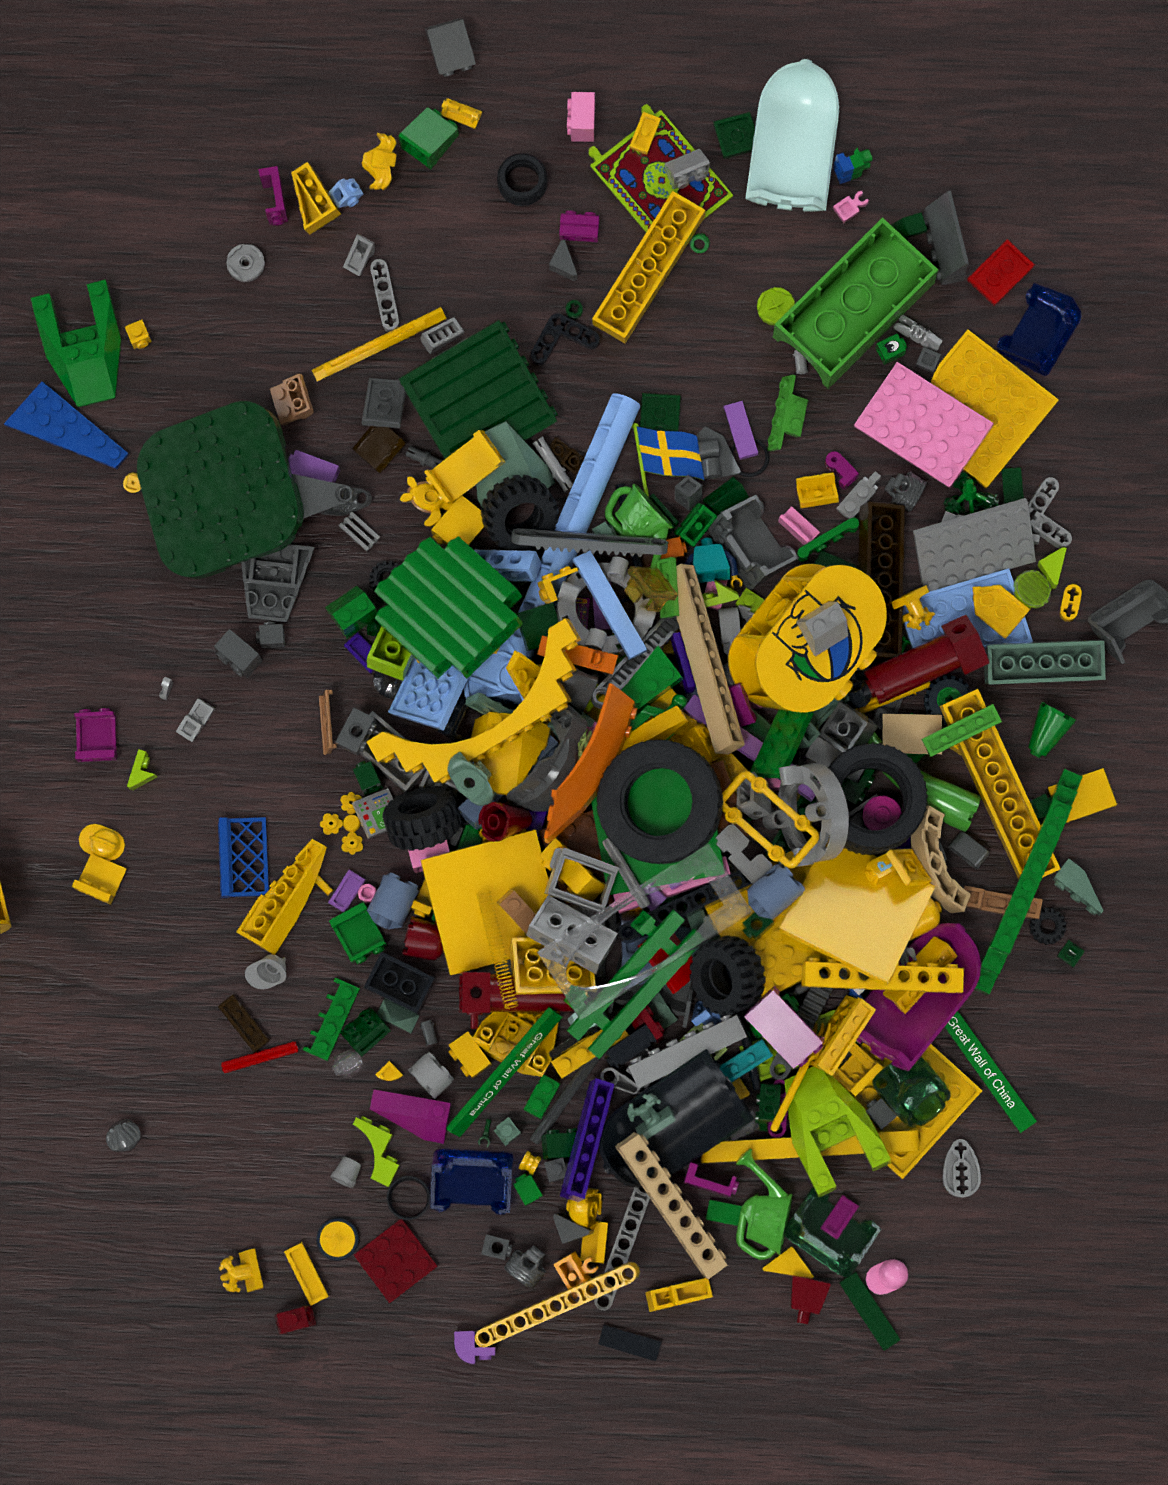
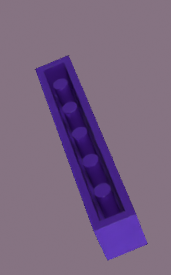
[560,1078,615,1202]

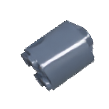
[747,862,806,920]
[367,872,419,929]

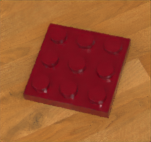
[354,1219,438,1303]

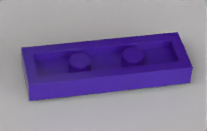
[670,632,696,694]

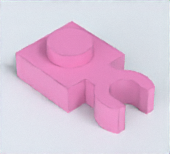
[833,191,869,223]

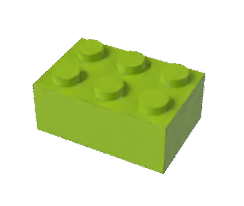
[367,627,414,681]

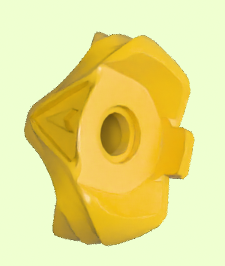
[362,132,397,190]

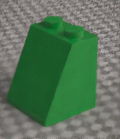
[399,107,459,170]
[325,586,377,639]

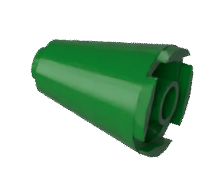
[1028,702,1076,758]

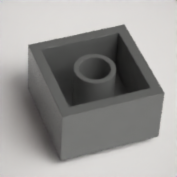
[214,629,262,679]
[820,701,878,752]

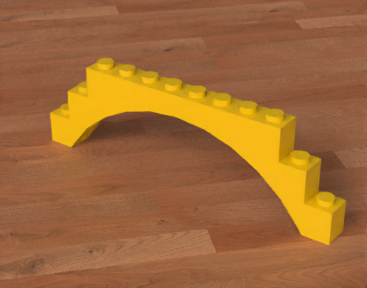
[367,618,581,784]

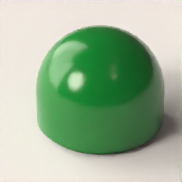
[690,233,710,253]

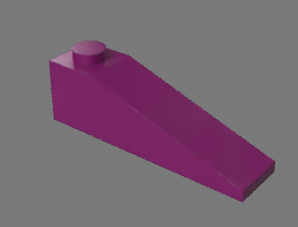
[370,1090,452,1144]

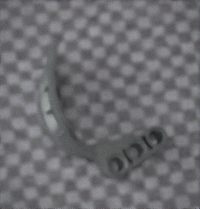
[506,704,587,812]

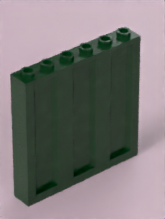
[398,320,558,459]

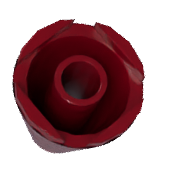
[478,802,532,842]

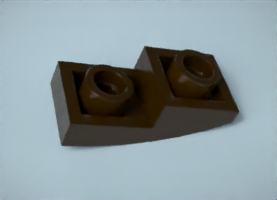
[549,437,584,475]

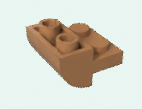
[270,374,314,425]

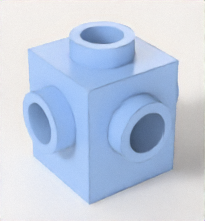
[328,178,363,208]

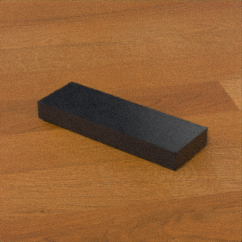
[598,1325,661,1361]

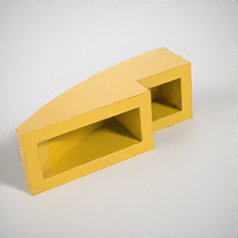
[645,1278,713,1312]

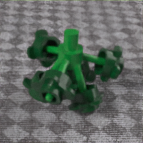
[943,472,999,516]

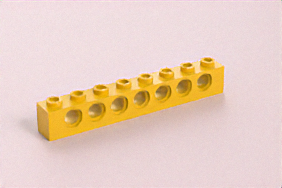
[801,958,964,993]

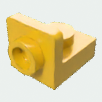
[125,320,152,349]

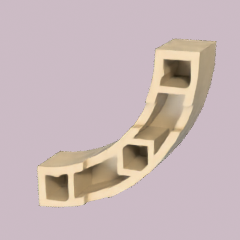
[911,806,971,913]

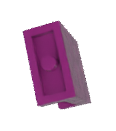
[258,166,288,226]
[74,708,117,762]
[684,1162,739,1198]

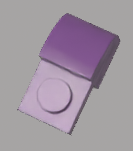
[454,1331,496,1364]

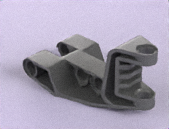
[292,474,372,519]

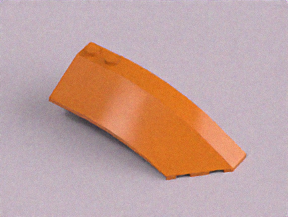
[544,683,638,843]

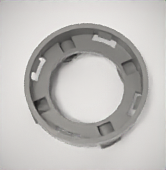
[556,557,656,658]
[763,763,849,867]

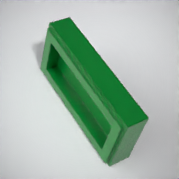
[706,1200,742,1226]

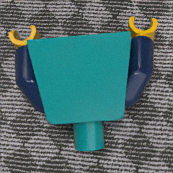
[684,538,742,589]

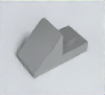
[343,234,375,276]

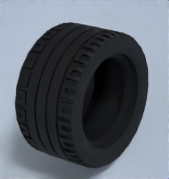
[816,743,928,855]

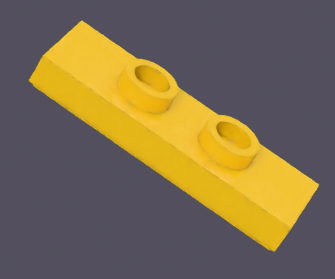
[284,1243,329,1306]

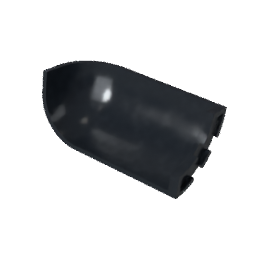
[599,1049,755,1187]

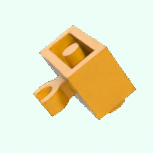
[553,1251,599,1299]

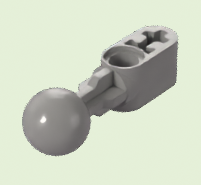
[718,607,740,665]

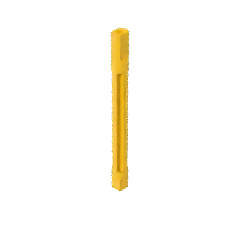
[312,307,446,381]

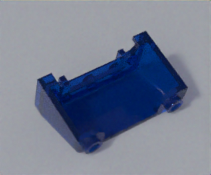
[996,283,1081,376]
[430,1149,514,1215]

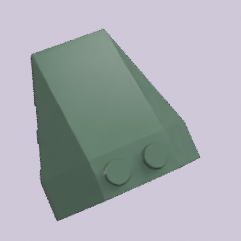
[471,421,555,508]

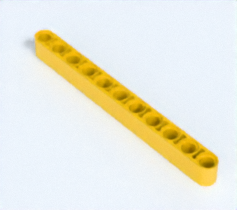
[701,1130,919,1163]

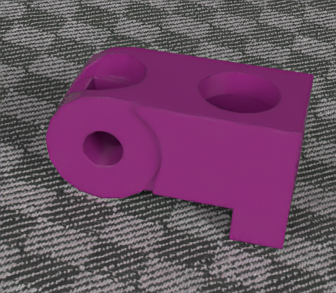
[825,451,859,490]

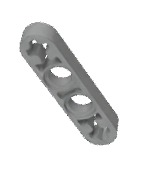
[370,259,399,332]

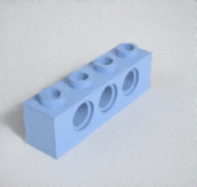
[474,549,542,582]

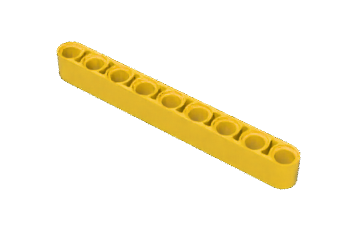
[475,1262,640,1347]

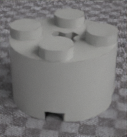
[408,1052,454,1099]

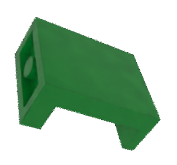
[329,902,387,965]

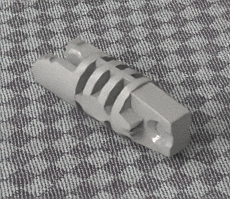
[894,315,942,351]

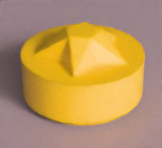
[123,473,141,493]

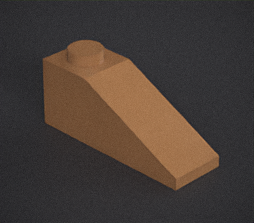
[497,889,536,935]

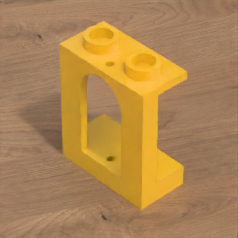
[833,1043,883,1098]

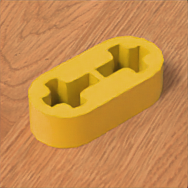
[1059,584,1082,622]

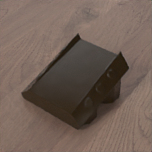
[352,426,405,474]

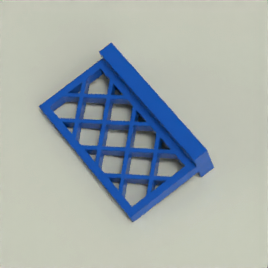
[218,817,269,898]

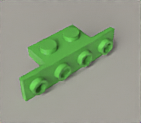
[768,375,808,451]

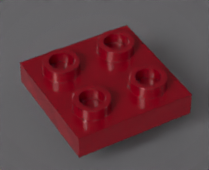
[631,1005,664,1044]

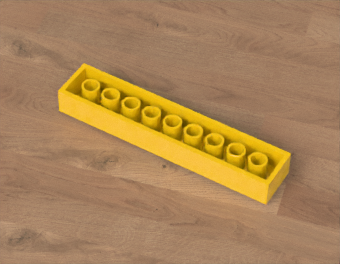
[939,689,1060,879]

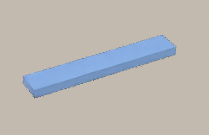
[573,551,647,660]

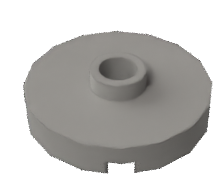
[227,244,265,282]

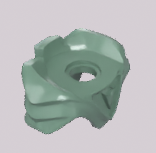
[447,752,497,806]

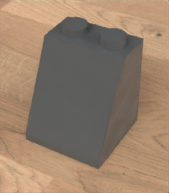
[424,18,476,77]

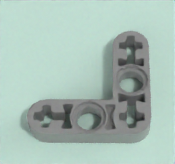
[1028,477,1072,549]

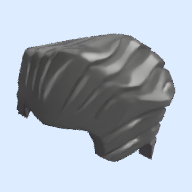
[106,1119,141,1152]

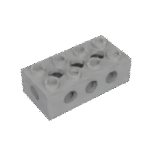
[526,895,618,974]

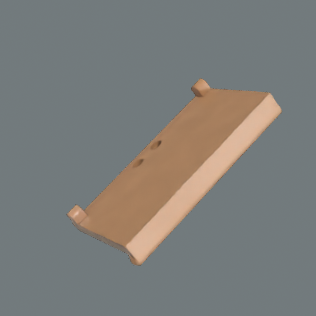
[319,690,337,755]

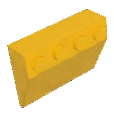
[510,938,596,995]

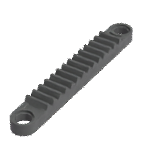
[511,529,668,557]
[591,617,680,709]
[770,962,841,1080]

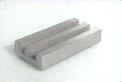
[339,512,381,552]

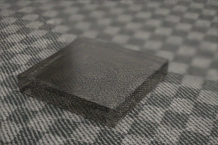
[549,1027,598,1059]

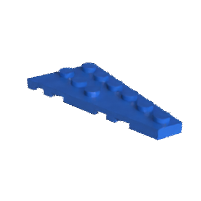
[4,382,129,469]

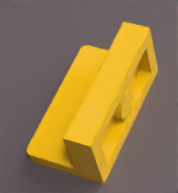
[580,1222,608,1264]

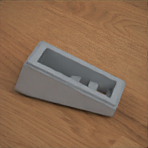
[421,317,464,354]

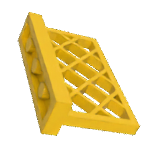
[809,995,876,1076]

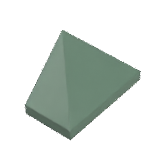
[648,992,678,1029]
[377,999,419,1033]

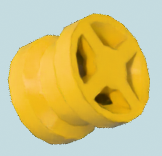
[519,1151,541,1176]

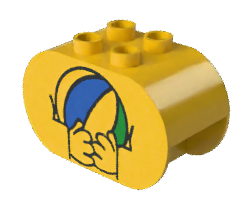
[728,564,887,712]

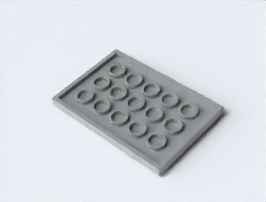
[913,498,1036,592]

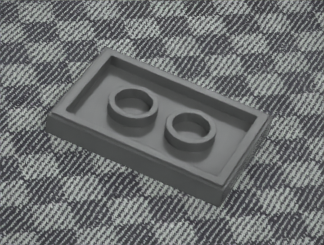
[362,378,406,428]

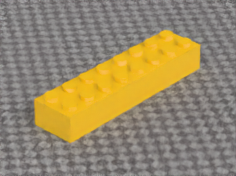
[592,191,705,344]

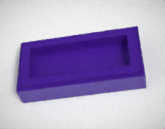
[344,632,375,674]

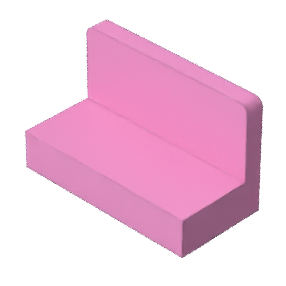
[778,507,820,545]

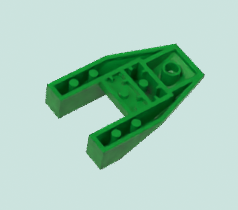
[31,280,121,407]

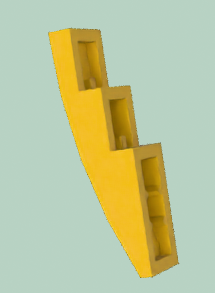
[621,706,688,752]

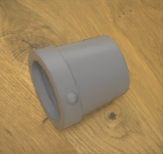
[330,1157,361,1189]

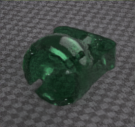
[873,1055,951,1128]

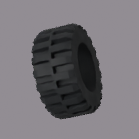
[481,475,559,551]
[382,786,462,851]
[690,936,766,1016]

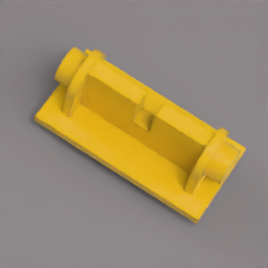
[441,98,482,129]

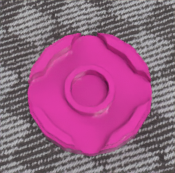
[862,796,901,830]

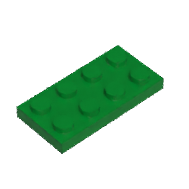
[750,709,814,778]

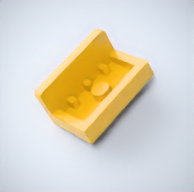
[796,473,839,508]
[677,723,723,764]

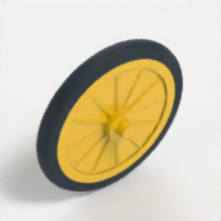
[316,1218,359,1261]

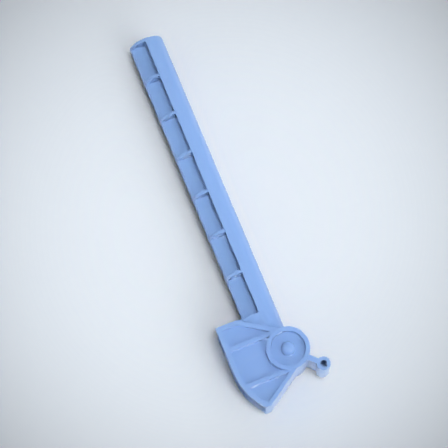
[464,393,640,705]

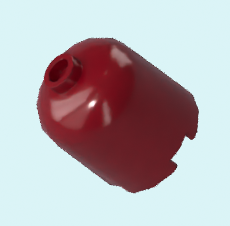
[402,916,444,960]

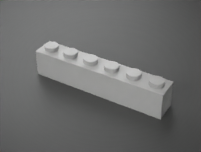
[628,1015,747,1089]

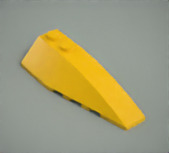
[237,839,327,955]

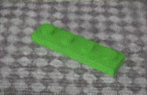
[921,704,1002,757]

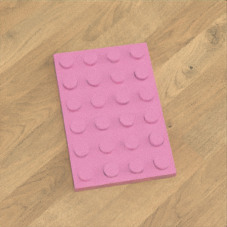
[854,362,994,488]

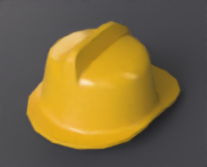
[79,824,125,861]

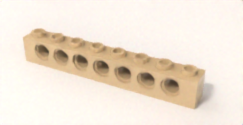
[615,1132,727,1279]

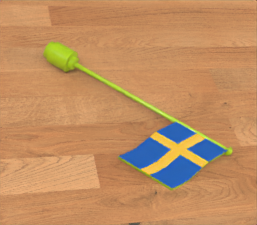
[631,423,704,595]

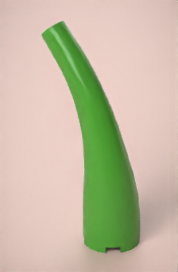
[863,713,981,832]

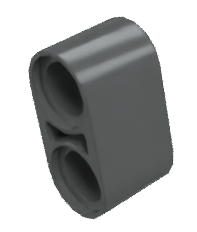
[948,831,990,870]

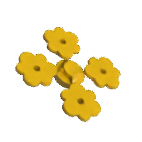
[320,792,363,855]

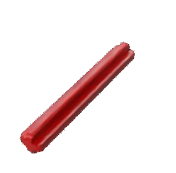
[221,1041,298,1073]

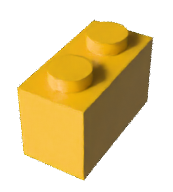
[448,1031,492,1079]

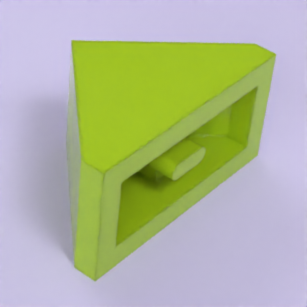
[1037,547,1067,589]

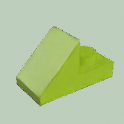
[702,579,739,608]
[127,749,157,790]

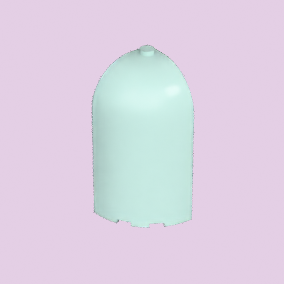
[745,59,839,212]

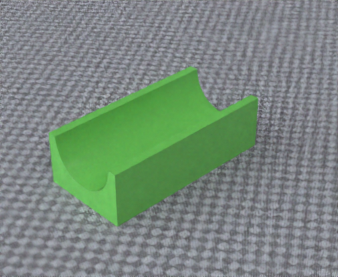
[773,218,938,389]

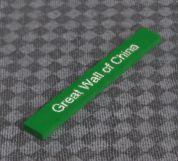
[446,1007,563,1137]
[944,1011,1037,1133]

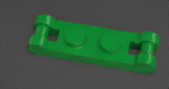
[797,518,859,562]

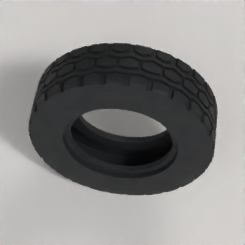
[597,739,723,864]

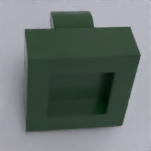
[1057,940,1085,968]

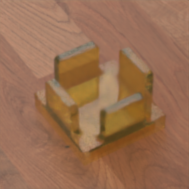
[625,566,678,612]

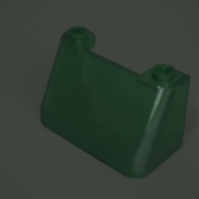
[784,1187,882,1277]

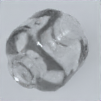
[332,1050,363,1079]

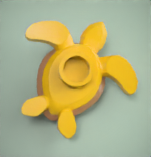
[400,476,454,527]

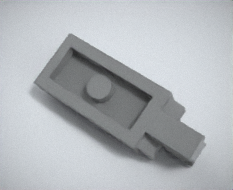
[836,471,881,519]

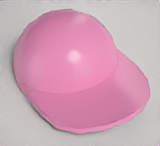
[866,1259,909,1295]

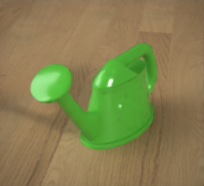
[605,483,673,586]
[736,1148,793,1260]

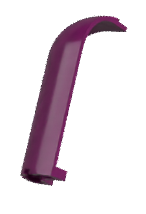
[856,923,981,1071]

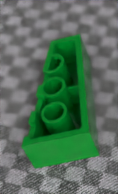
[621,646,684,712]

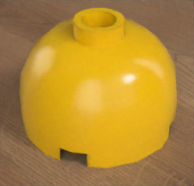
[567,1188,602,1229]

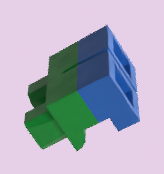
[833,148,873,184]

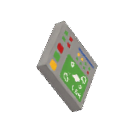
[352,788,393,839]

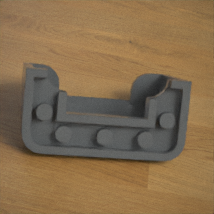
[709,495,799,589]

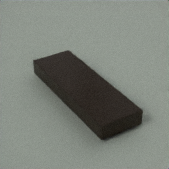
[218,994,270,1053]

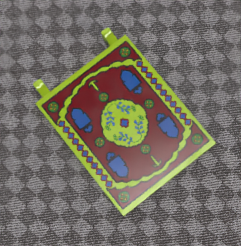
[588,104,733,232]

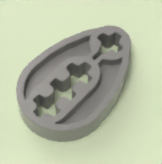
[942,1139,981,1198]

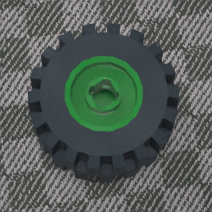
[924,676,972,727]

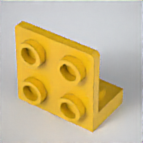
[72,854,127,905]

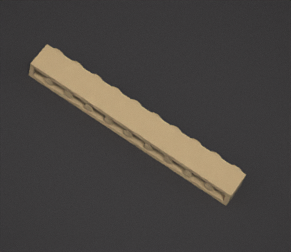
[676,564,745,754]

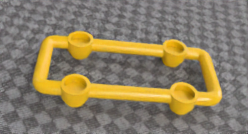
[722,771,819,868]

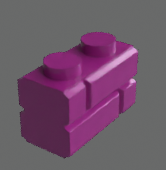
[559,211,599,242]

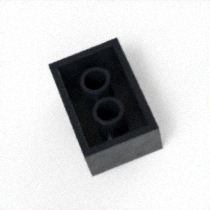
[364,952,436,1015]

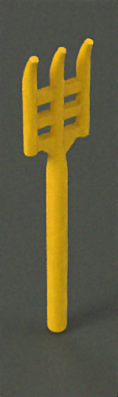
[770,1023,831,1132]

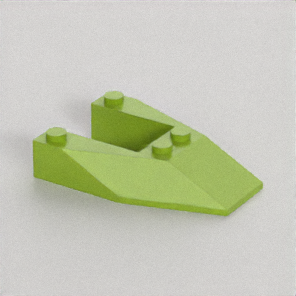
[784,1067,891,1197]

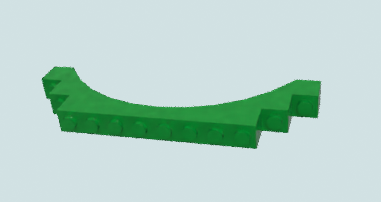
[974,769,1082,995]

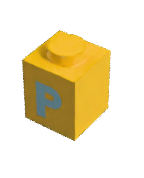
[864,853,897,886]

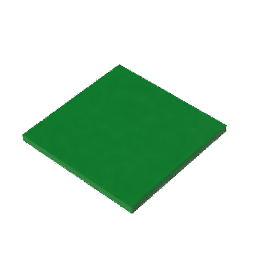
[591,756,725,895]

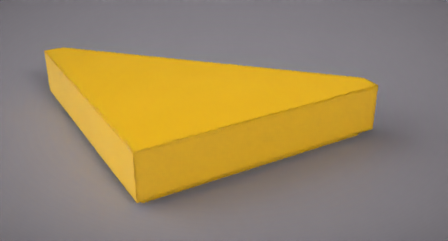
[762,1247,814,1279]

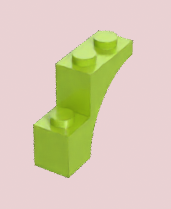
[353,1116,400,1187]

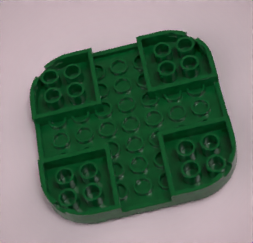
[137,401,304,579]

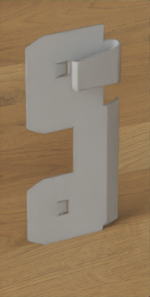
[716,824,772,884]

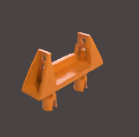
[537,635,618,675]

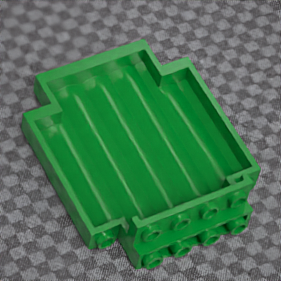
[374,536,523,679]

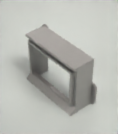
[544,848,619,914]

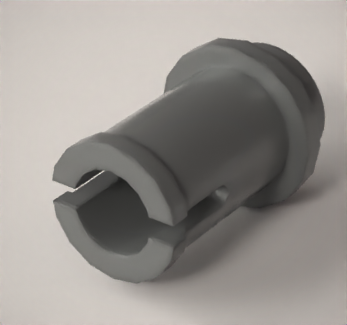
[419,1020,438,1046]

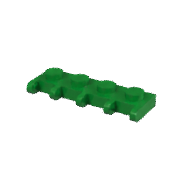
[303,978,360,1061]

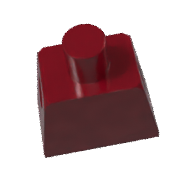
[791,1275,831,1325]
[275,1306,316,1335]

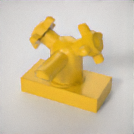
[891,585,935,630]
[219,1249,263,1292]

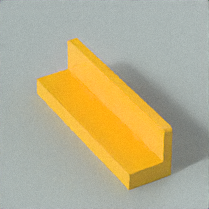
[883,937,957,1014]

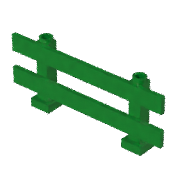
[563,910,705,1059]

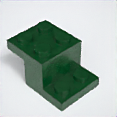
[816,769,875,813]

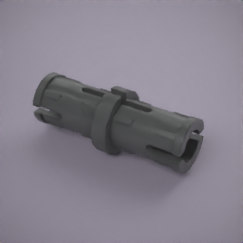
[406,445,444,468]

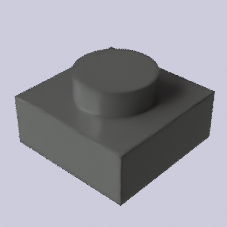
[916,347,941,373]

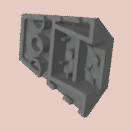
[241,544,315,622]

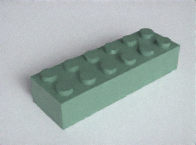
[984,640,1106,684]

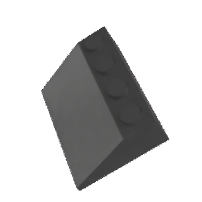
[922,191,969,285]

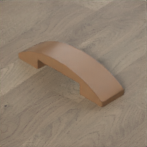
[964,886,1043,919]

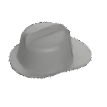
[245,954,287,989]

